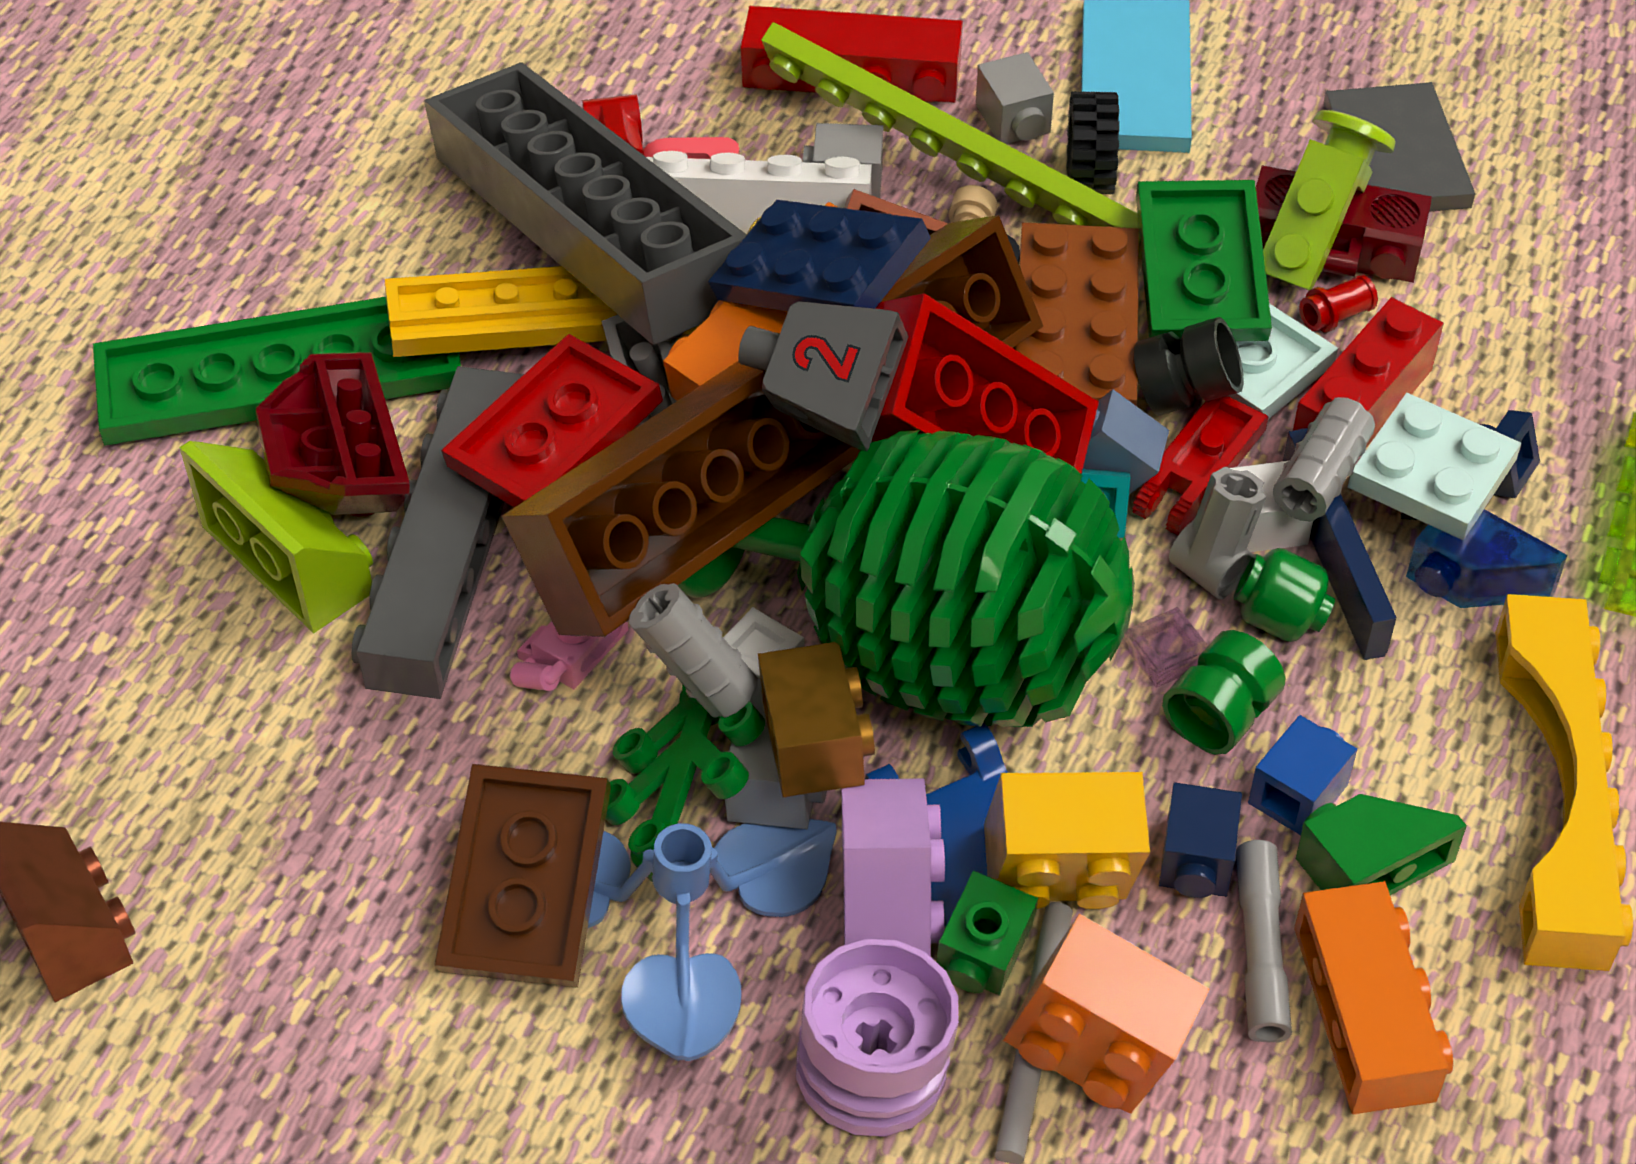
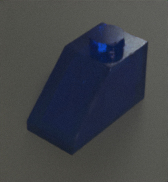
[1406,509,1568,608]

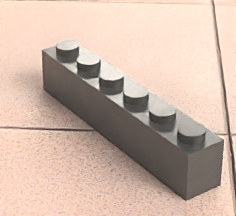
[352,366,524,699]

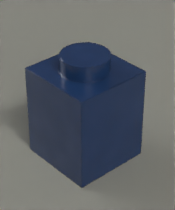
[1159,782,1242,898]

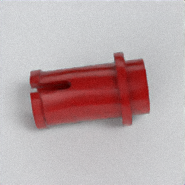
[1299,275,1378,333]

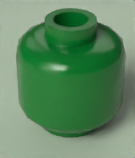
[1234,548,1335,642]

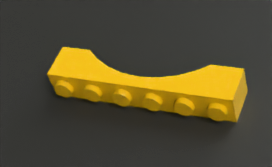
[1495,594,1633,971]

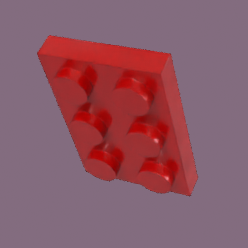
[441,334,663,508]

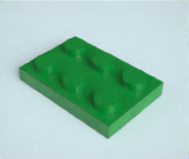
[1136,180,1272,342]

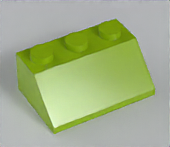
[179,441,373,634]

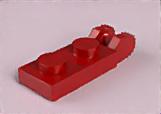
[1132,396,1269,536]

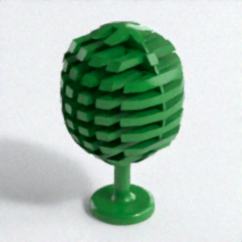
[678,430,1135,727]

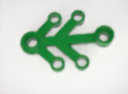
[606,685,766,882]

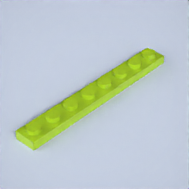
[761,22,1141,259]

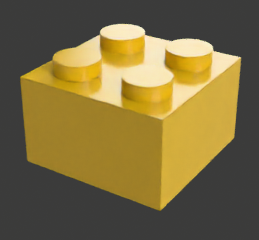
[984,772,1150,909]

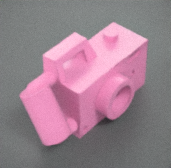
[510,621,629,691]

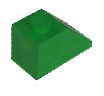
[1295,794,1467,895]

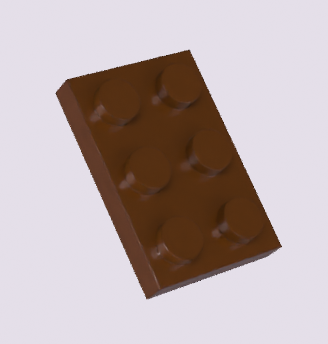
[435,764,611,988]

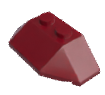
[256,352,410,517]

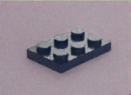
[708,199,931,312]

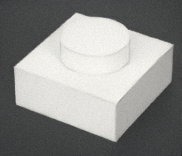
[723,607,804,678]

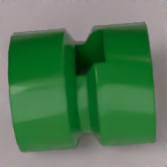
[1162,630,1286,755]

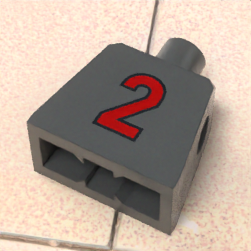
[738,301,909,452]

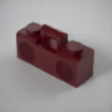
[1256,165,1432,283]

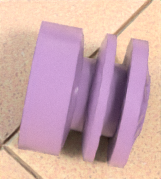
[796,938,959,1137]

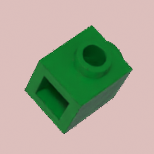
[936,870,1038,996]

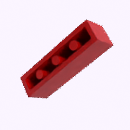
[741,5,963,103]

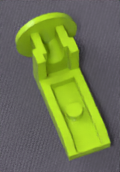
[1263,110,1395,291]

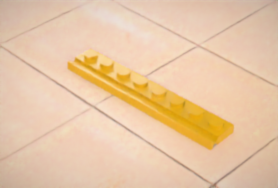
[385,266,700,357]

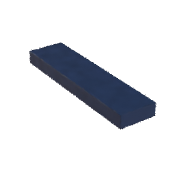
[1283,428,1397,660]

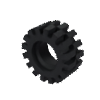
[1066,91,1120,194]

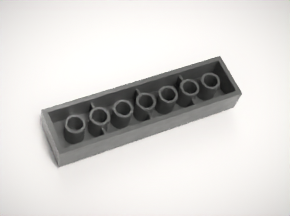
[424,62,747,345]

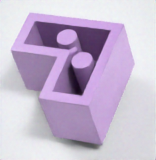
[841,778,945,957]

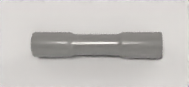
[1236,840,1292,1042]

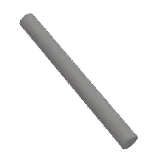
[995,902,1073,1164]

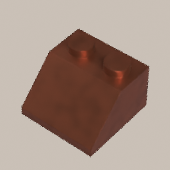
[0,822,136,1003]

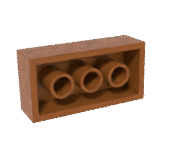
[1015,222,1139,406]

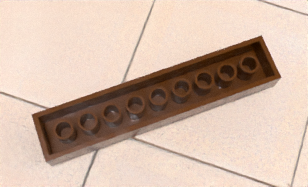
[501,215,1043,637]

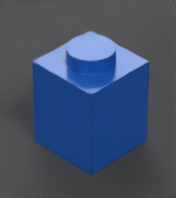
[1248,715,1358,835]

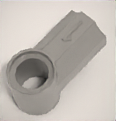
[1169,467,1267,599]

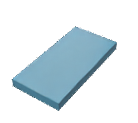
[1081,0,1192,153]

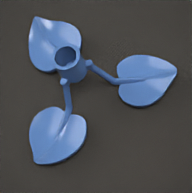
[588,819,836,1061]

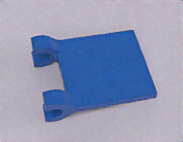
[865,723,1008,928]

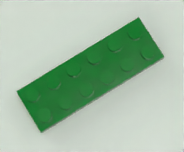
[93,296,461,446]

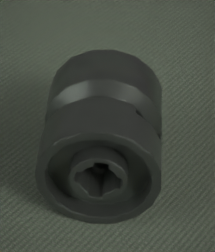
[1134,317,1244,416]

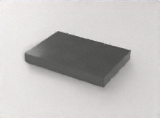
[1323,82,1476,212]

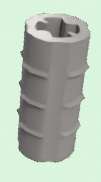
[1273,397,1375,522]
[629,583,758,717]

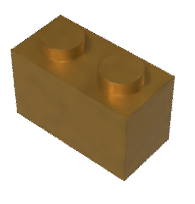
[758,642,875,798]

